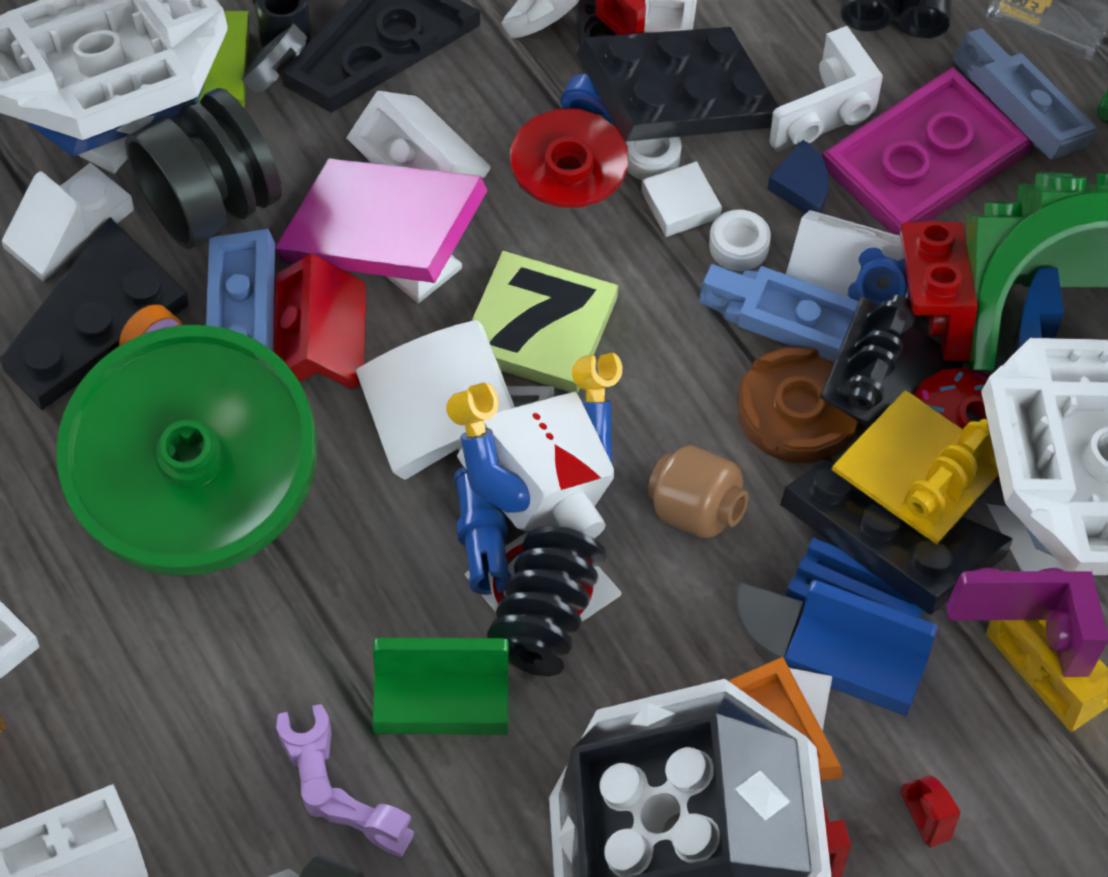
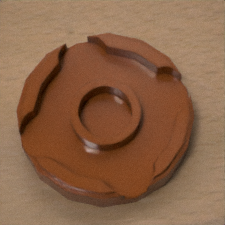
[737,346,859,463]

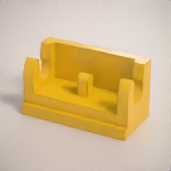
[986,619,1108,733]

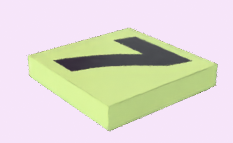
[472,251,618,394]

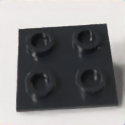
[819,295,965,428]

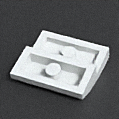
[355,320,515,480]

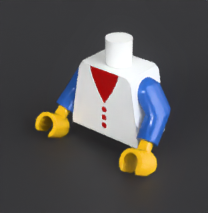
[446,353,622,539]

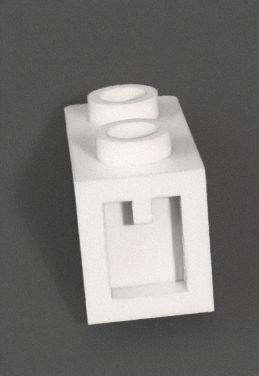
[769,26,883,152]

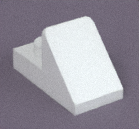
[2,162,134,282]

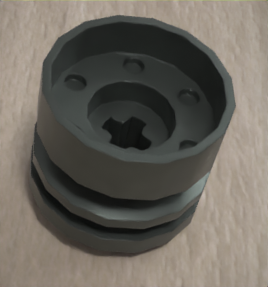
[125,88,282,250]

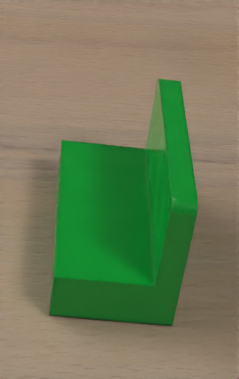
[373,638,509,735]

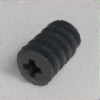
[487,526,606,677]

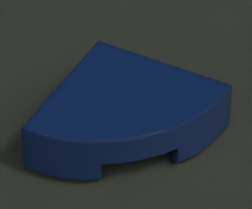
[767,139,829,213]

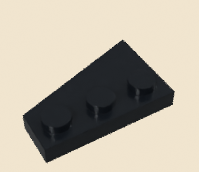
[282,0,480,113]
[0,217,189,411]
[780,459,1013,615]

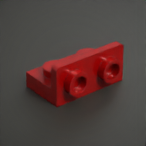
[900,221,978,361]

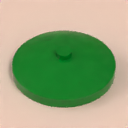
[56,325,318,576]

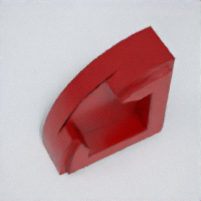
[900,775,961,848]

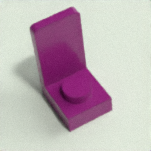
[946,568,1108,677]

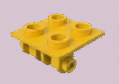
[831,390,999,545]

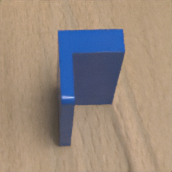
[784,580,938,716]

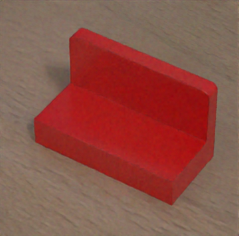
[273,253,366,389]

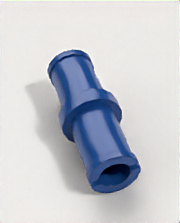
[454,467,511,595]

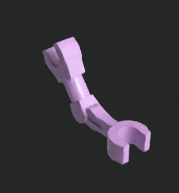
[276,704,415,857]

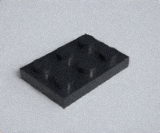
[576,27,779,142]

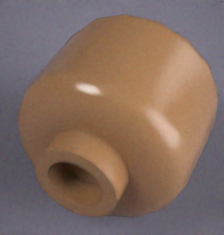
[648,445,749,539]

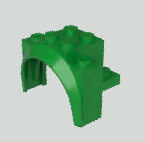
[965,173,1108,370]

